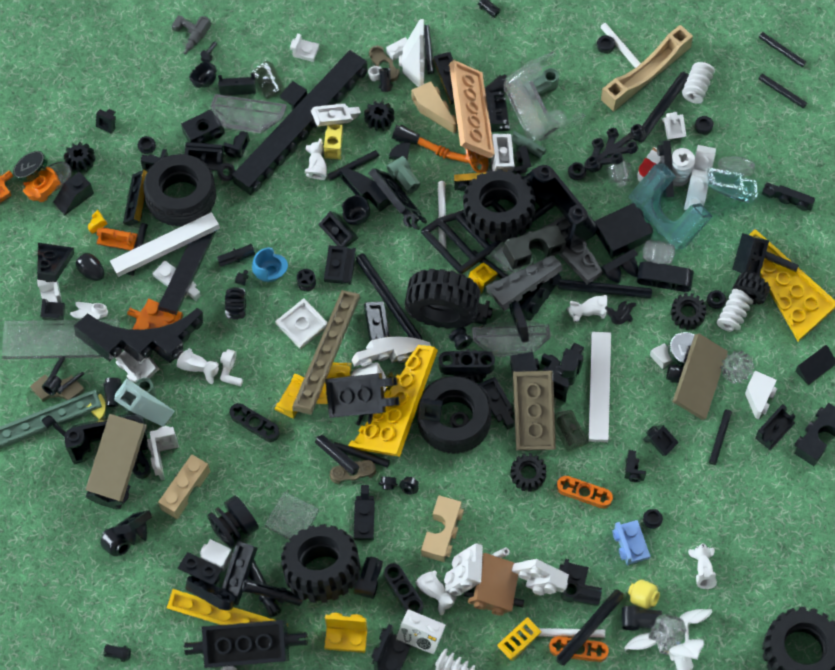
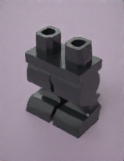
[553,343,584,403]

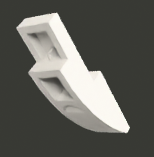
[352,337,431,367]

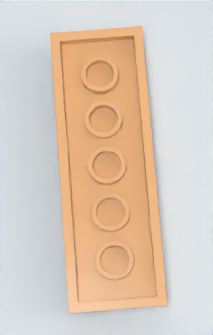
[449,60,495,158]

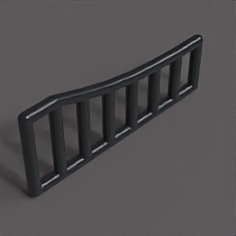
[421,172,556,274]

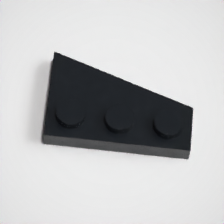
[37,242,74,282]

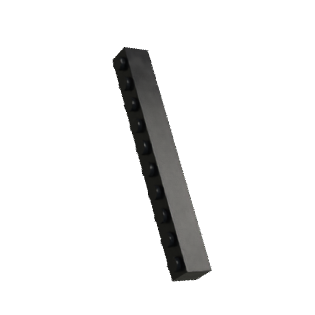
[232,50,368,195]

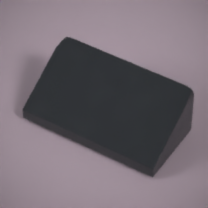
[318,211,359,247]
[795,345,835,385]

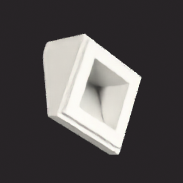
[650,343,677,369]

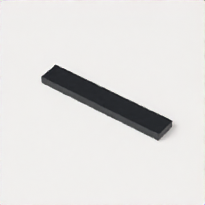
[158,230,217,315]

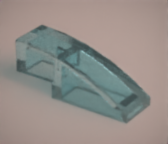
[707,167,758,203]

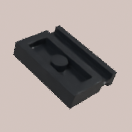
[324,245,356,285]

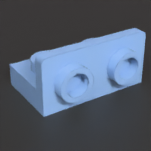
[612,520,650,565]

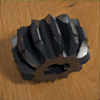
[364,100,395,132]
[64,142,96,172]
[225,287,246,320]

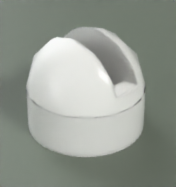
[368,66,382,82]

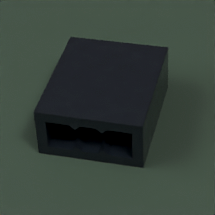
[595,203,653,259]

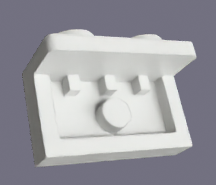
[116,351,159,383]

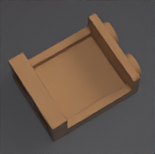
[468,553,518,616]

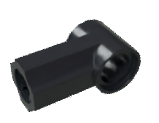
[354,557,383,599]
[560,580,602,606]
[621,606,662,631]

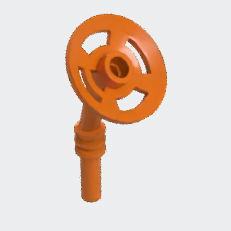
[417,137,489,173]

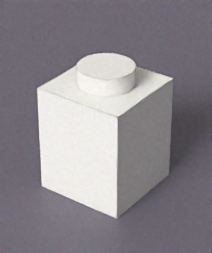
[200,539,233,572]

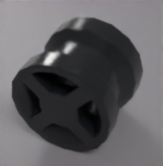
[297,269,316,292]
[449,327,473,350]

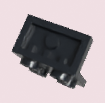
[371,624,412,670]

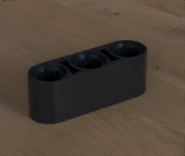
[637,261,694,292]
[438,351,495,375]
[384,563,423,615]

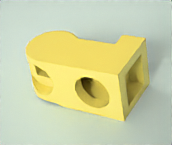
[324,124,343,159]

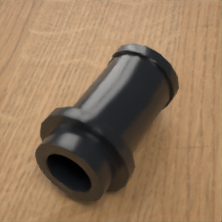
[478,0,501,18]
[379,68,393,92]
[104,644,131,662]

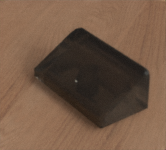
[253,61,285,99]
[555,410,589,452]

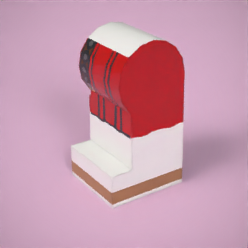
[637,147,661,184]

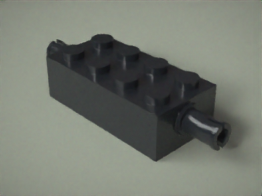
[184,620,308,668]

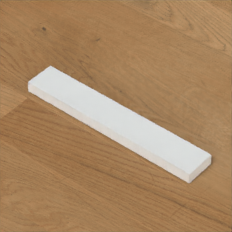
[110,212,220,277]
[588,332,611,442]

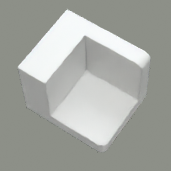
[37,280,62,303]

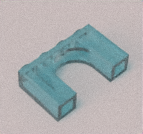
[628,163,713,250]

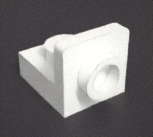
[290,34,319,62]
[662,112,686,140]

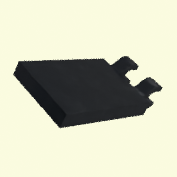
[369,168,427,230]
[325,373,400,418]

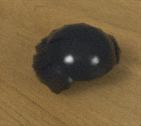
[189,61,217,88]

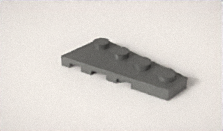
[547,215,602,285]
[486,255,563,311]

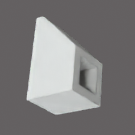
[745,371,777,419]

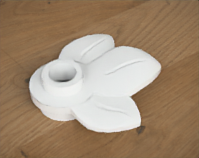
[70,302,108,320]

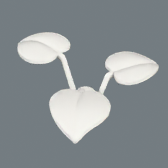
[625,609,712,670]

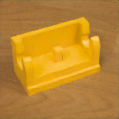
[275,374,304,419]

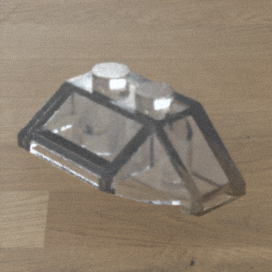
[211,94,287,134]
[472,322,550,357]

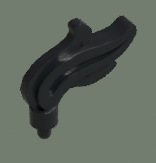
[605,301,636,325]

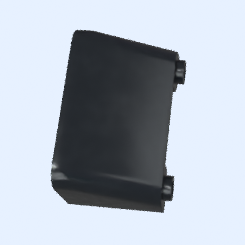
[529,165,597,249]
[64,413,149,464]

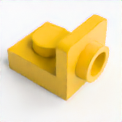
[468,262,498,294]

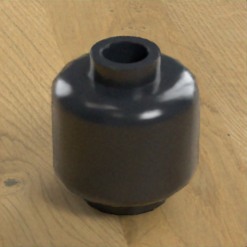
[100,527,130,556]

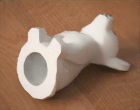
[305,139,327,180]
[567,295,607,322]
[177,348,219,384]
[688,544,717,589]
[415,571,457,615]

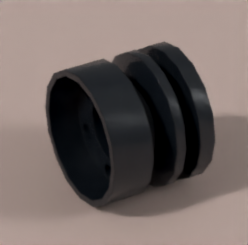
[207,495,259,549]

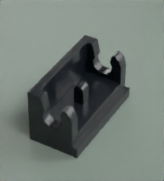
[218,73,256,96]
[486,92,510,132]
[184,142,224,171]
[732,233,769,276]
[755,404,795,451]

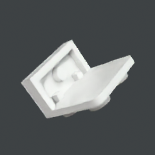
[147,426,179,480]

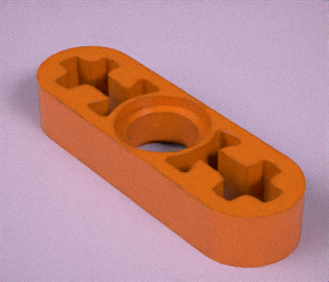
[557,476,613,509]
[549,636,609,662]

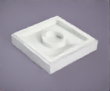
[275,299,328,349]

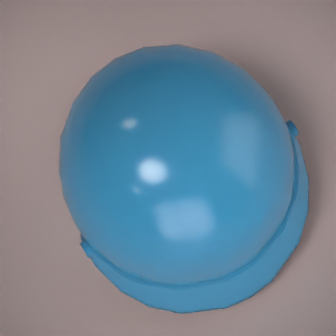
[252,247,288,282]

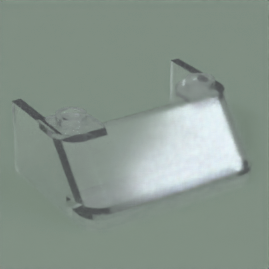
[504,51,585,143]

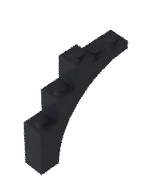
[74,308,203,363]

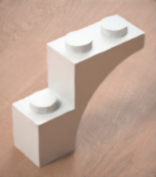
[684,145,716,213]

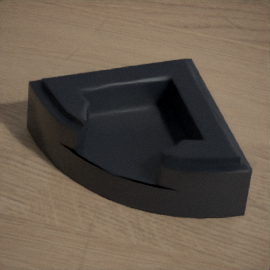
[389,142,410,160]

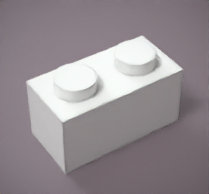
[386,37,408,61]

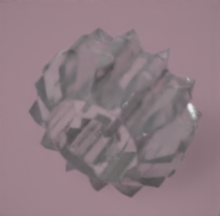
[643,240,675,264]
[720,351,755,384]

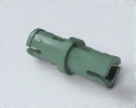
[511,131,546,159]

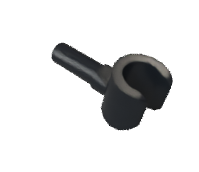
[201,41,217,62]
[235,270,249,286]
[41,415,66,436]

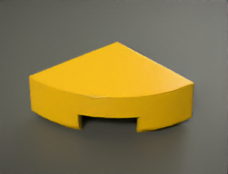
[88,210,107,234]

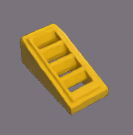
[497,617,542,661]

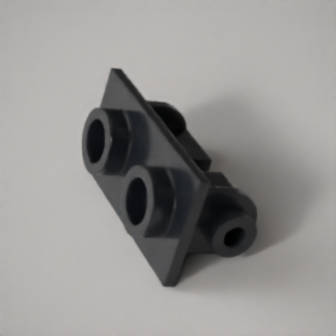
[177,552,223,585]

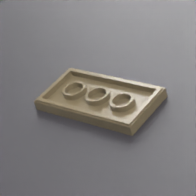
[672,333,728,420]
[513,371,556,450]
[85,414,147,502]

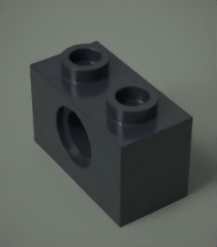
[181,108,225,144]

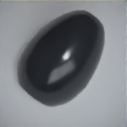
[76,253,105,281]

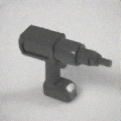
[172,15,211,54]

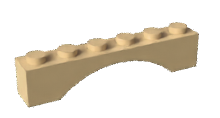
[601,25,693,111]

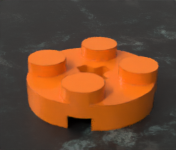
[23,167,61,202]

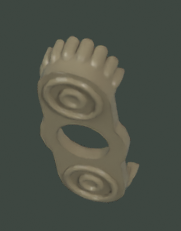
[369,45,400,82]
[330,460,376,484]

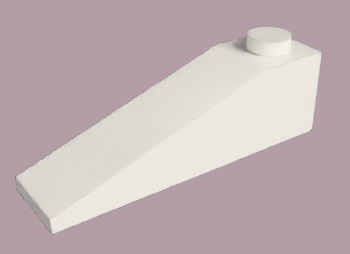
[399,19,425,87]

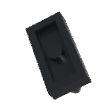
[600,248,638,283]
[113,510,152,545]

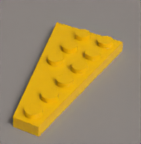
[749,229,835,342]
[348,345,438,457]

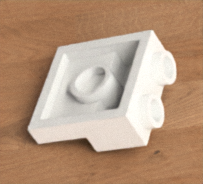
[444,543,483,596]
[512,559,569,595]

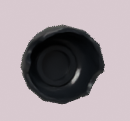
[342,195,370,225]

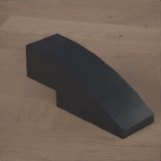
[339,167,391,212]

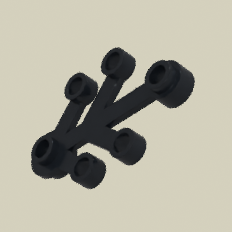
[584,124,646,172]

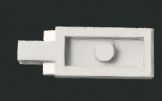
[311,104,361,126]
[152,260,201,301]

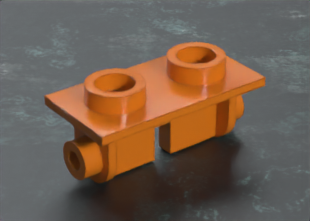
[96,227,137,251]

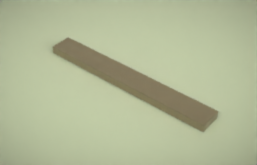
[292,290,360,415]

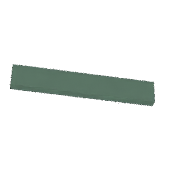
[0,390,102,449]

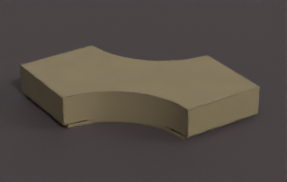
[30,374,85,402]

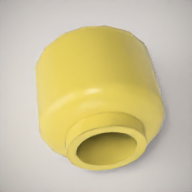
[628,579,660,609]

